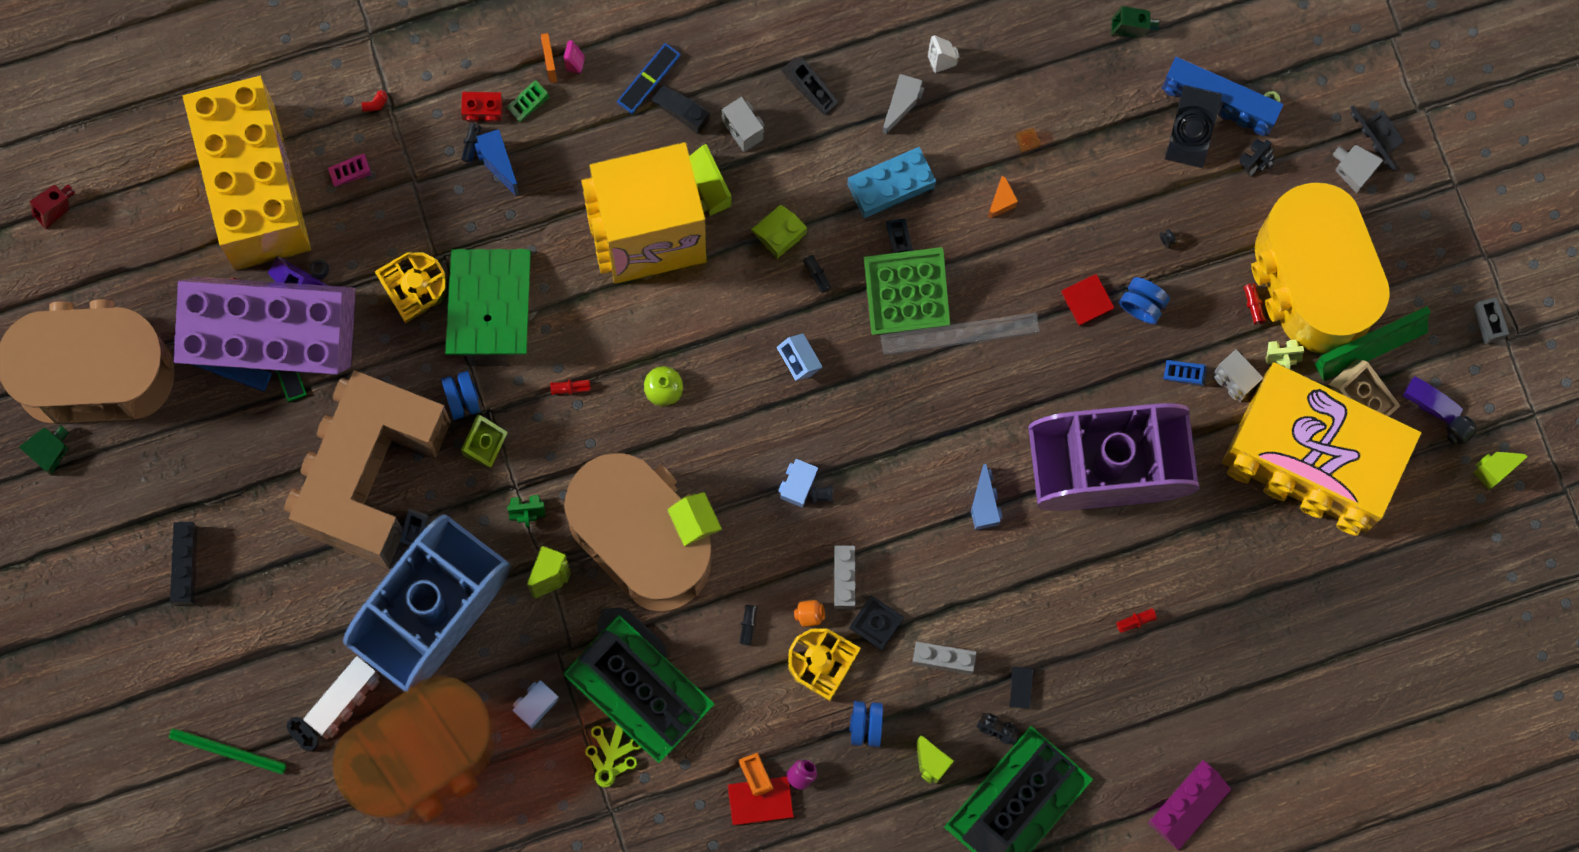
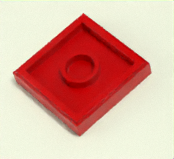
[1061,274,1114,326]

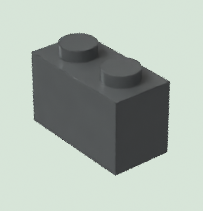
[1473,297,1509,345]

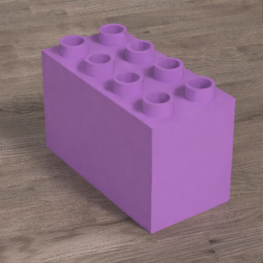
[174,277,356,374]

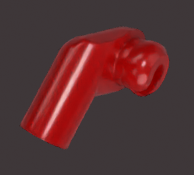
[362,90,388,112]

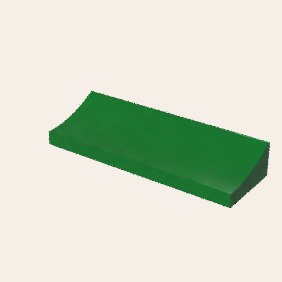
[1315,306,1431,382]

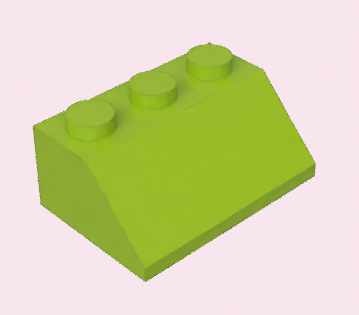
[689,144,731,216]

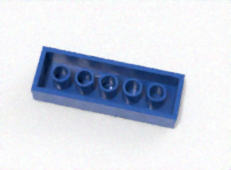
[1161,57,1283,136]

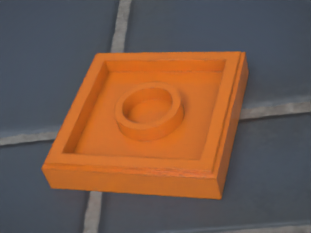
[541,33,557,83]

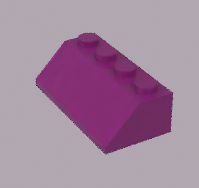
[1147,760,1231,850]

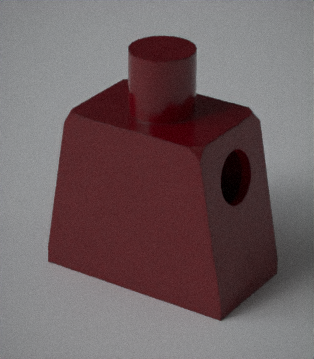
[29,184,75,229]

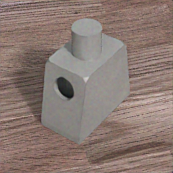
[1332,145,1383,193]

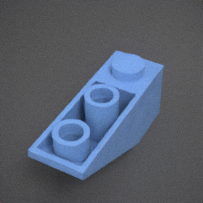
[971,464,1003,530]

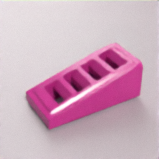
[564,40,585,74]
[328,154,371,187]

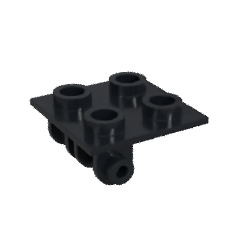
[976,713,1019,745]

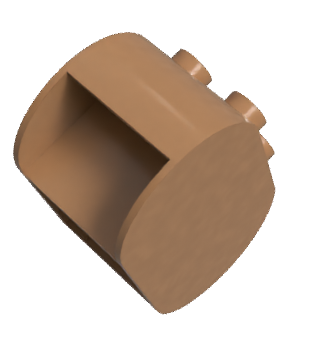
[0,299,174,424]
[565,453,711,612]

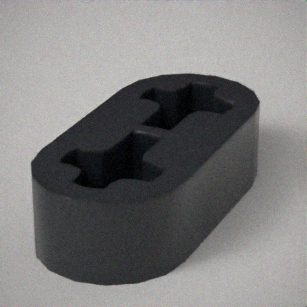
[286,717,319,752]

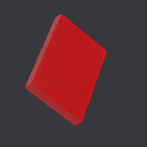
[727,777,793,826]

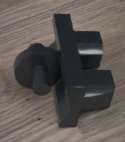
[1239,139,1274,177]

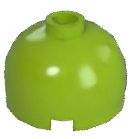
[644,366,683,407]

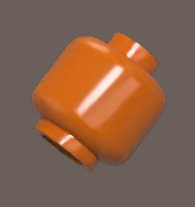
[794,600,825,627]

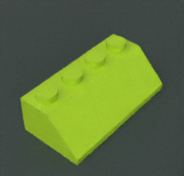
[527,546,571,598]

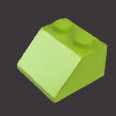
[751,205,807,259]
[1473,452,1527,490]
[916,736,953,784]

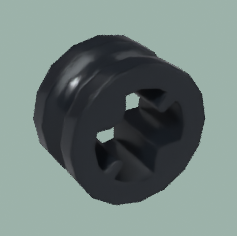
[1159,229,1177,249]

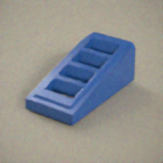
[1163,360,1207,387]

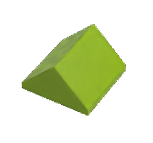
[461,415,508,468]
[667,492,722,547]

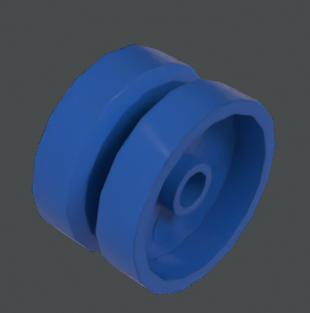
[1119,277,1170,324]
[441,370,481,420]
[850,701,883,748]

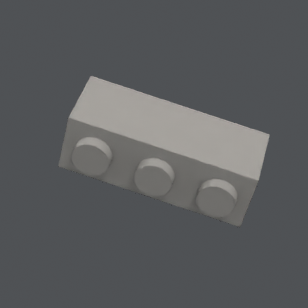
[834,546,855,609]
[912,642,976,675]

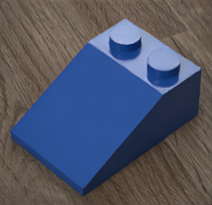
[475,129,519,196]

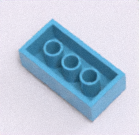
[847,147,936,218]

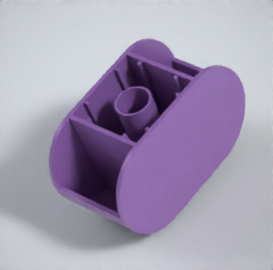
[1028,403,1200,511]

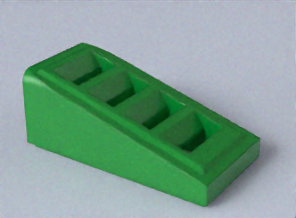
[506,80,549,123]

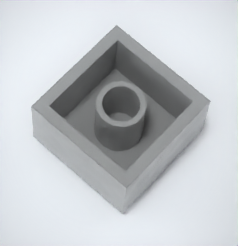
[722,97,764,152]
[1213,349,1263,402]

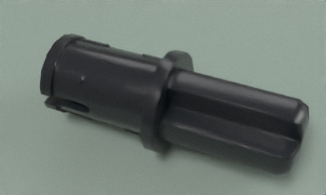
[461,123,481,163]
[803,255,831,293]
[740,605,758,646]

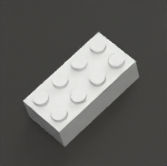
[303,656,380,739]

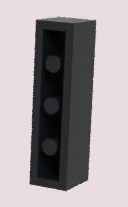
[170,522,198,606]

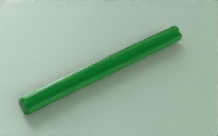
[169,728,287,774]

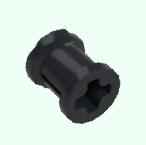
[811,485,833,504]

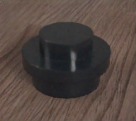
[309,259,329,279]

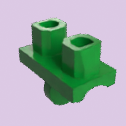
[507,495,546,528]

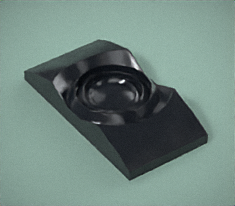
[1165,85,1222,168]

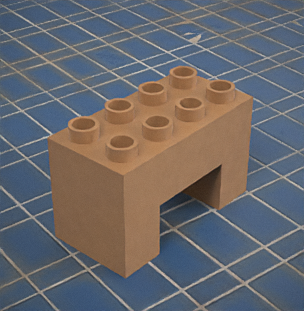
[284,370,451,568]

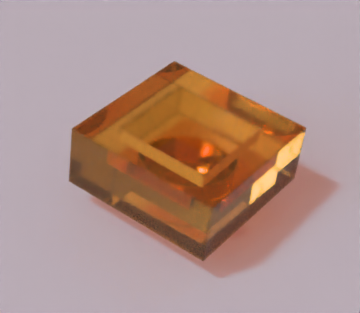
[1015,127,1041,153]

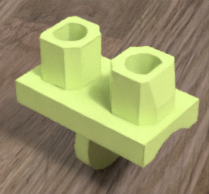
[1266,340,1304,369]

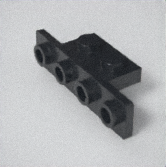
[1350,105,1405,171]

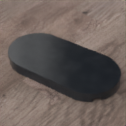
[597,607,667,659]

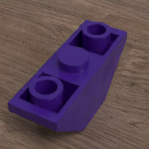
[268,256,328,286]

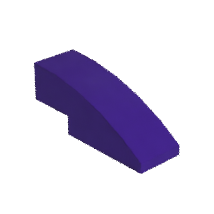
[1403,376,1463,424]

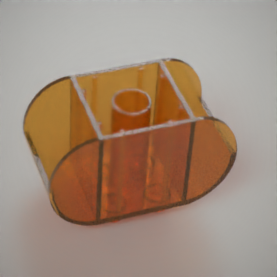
[333,676,496,825]

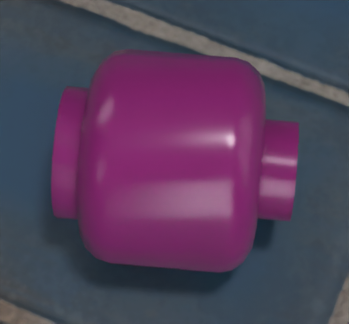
[787,759,817,790]

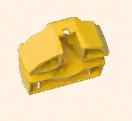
[375,252,447,324]
[788,628,861,701]

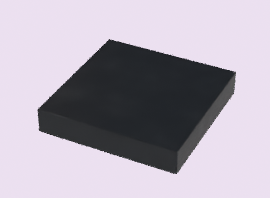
[849,595,905,651]

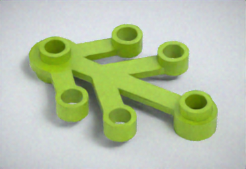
[585,725,641,787]

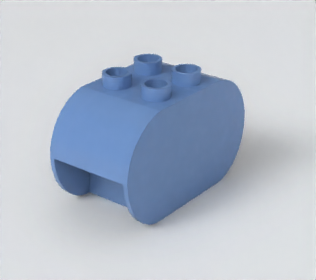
[343,514,511,694]

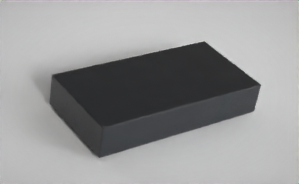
[1009,667,1033,709]

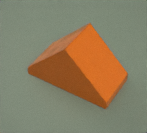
[988,176,1018,218]

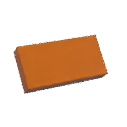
[739,752,773,797]

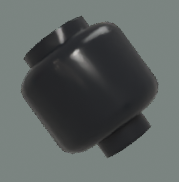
[1446,416,1476,445]

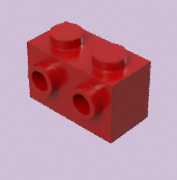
[461,92,503,123]

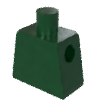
[1111,6,1159,38]
[19,425,69,476]

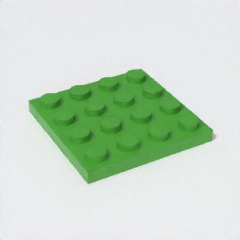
[864,247,950,335]

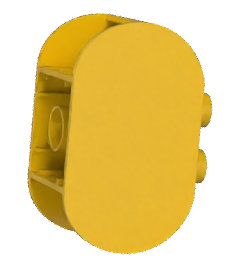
[1251,183,1390,354]

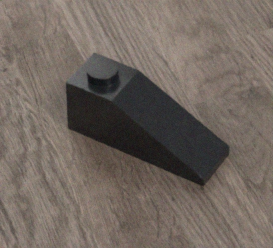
[781,57,838,115]
[651,85,710,134]
[886,218,913,253]

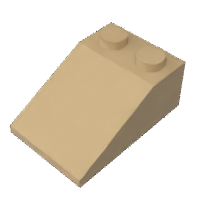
[1328,359,1400,417]

